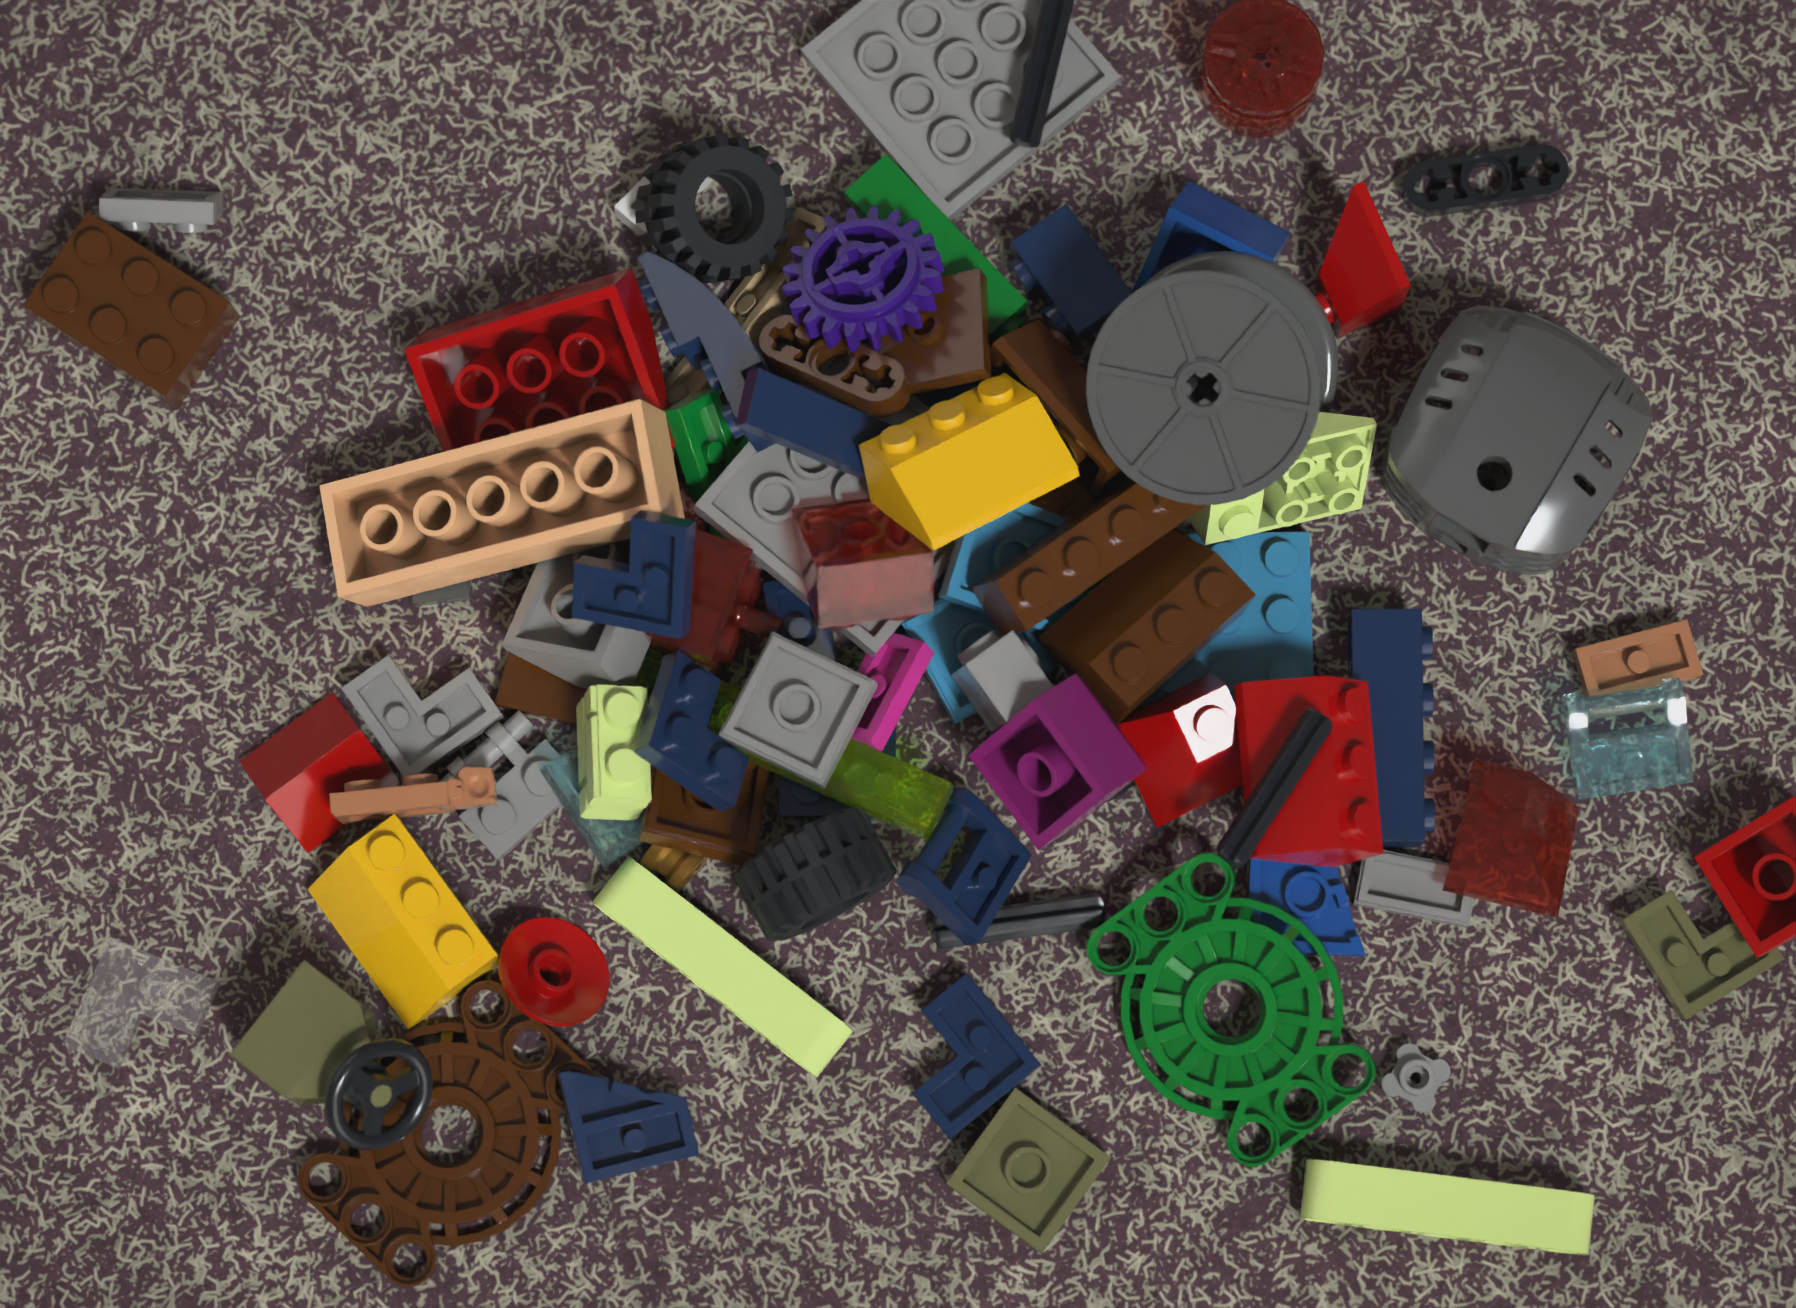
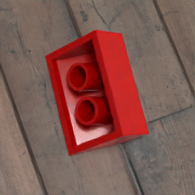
[1234,675,1383,867]

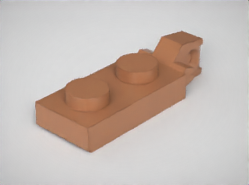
[329,767,497,824]

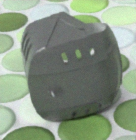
[1381,305,1653,575]

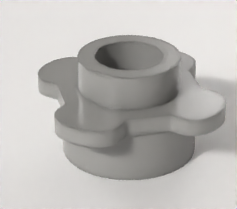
[1381,1043,1451,1113]

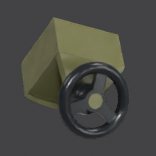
[229,960,433,1150]

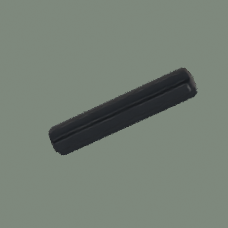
[1010,0,1074,148]
[1216,708,1332,868]
[933,893,1106,949]

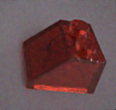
[792,498,934,629]

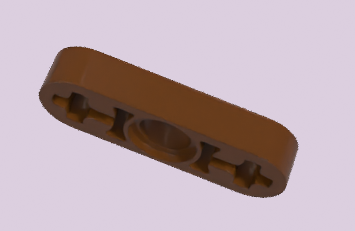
[759,315,911,417]

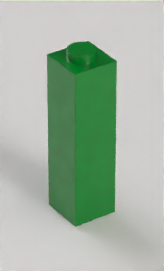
[844,154,1027,346]

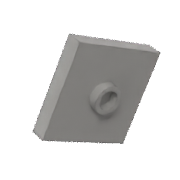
[718,632,878,789]

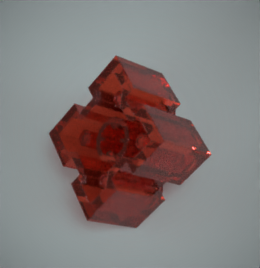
[646,529,782,676]

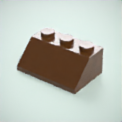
[984,319,1128,503]
[1039,529,1256,724]

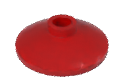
[498,917,610,1027]

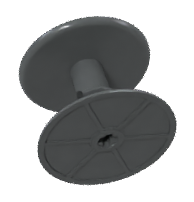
[1086,251,1339,505]

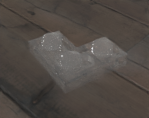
[62,937,220,1069]

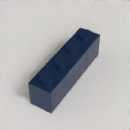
[1347,609,1435,848]

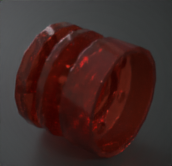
[1198,0,1325,139]

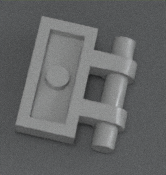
[439,710,582,861]

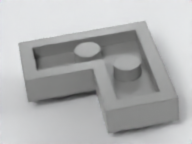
[341,655,504,777]

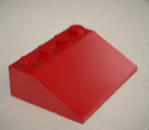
[404,267,676,452]

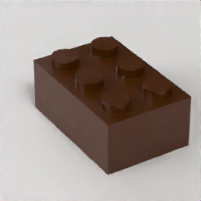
[23,211,240,411]

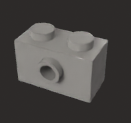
[951,630,1053,732]

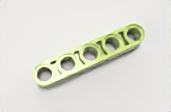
[592,856,853,1078]
[1300,1159,1595,1255]

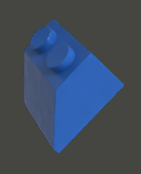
[1132,182,1291,294]

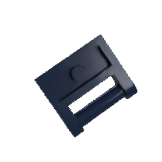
[897,787,1032,945]

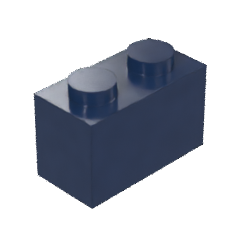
[1007,203,1132,346]

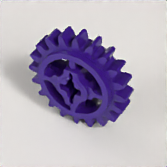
[783,206,944,353]

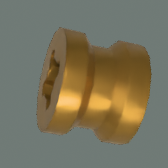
[640,844,709,893]

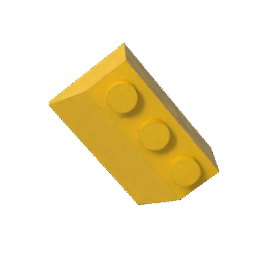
[859,373,1079,551]
[307,814,499,1030]

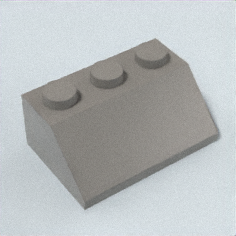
[502,538,654,689]

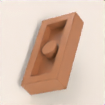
[1572,619,1704,708]

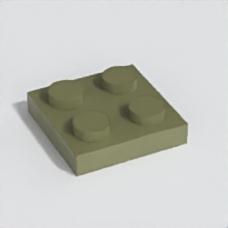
[946,1088,1111,1254]

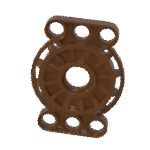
[298,980,598,1288]

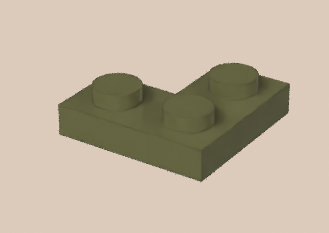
[1619,889,1785,1022]

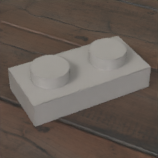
[99,188,223,233]

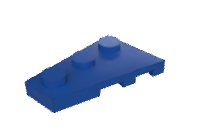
[1248,858,1365,957]

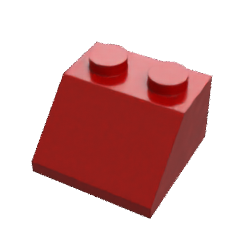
[1694,795,1796,958]

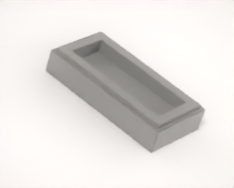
[1353,850,1480,928]

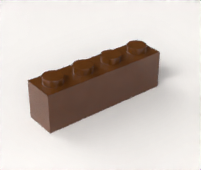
[970,478,1207,636]

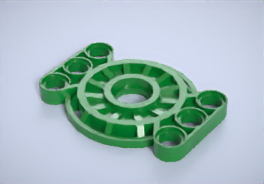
[1087,852,1376,1166]

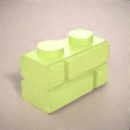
[576,684,652,820]

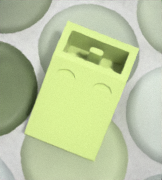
[1188,412,1377,545]

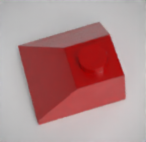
[1313,181,1411,338]
[1117,672,1243,828]

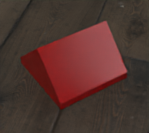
[239,692,402,854]

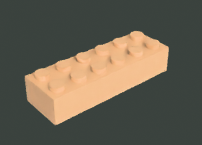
[319,399,685,607]

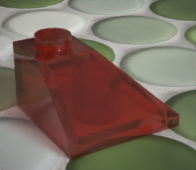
[1442,759,1579,918]

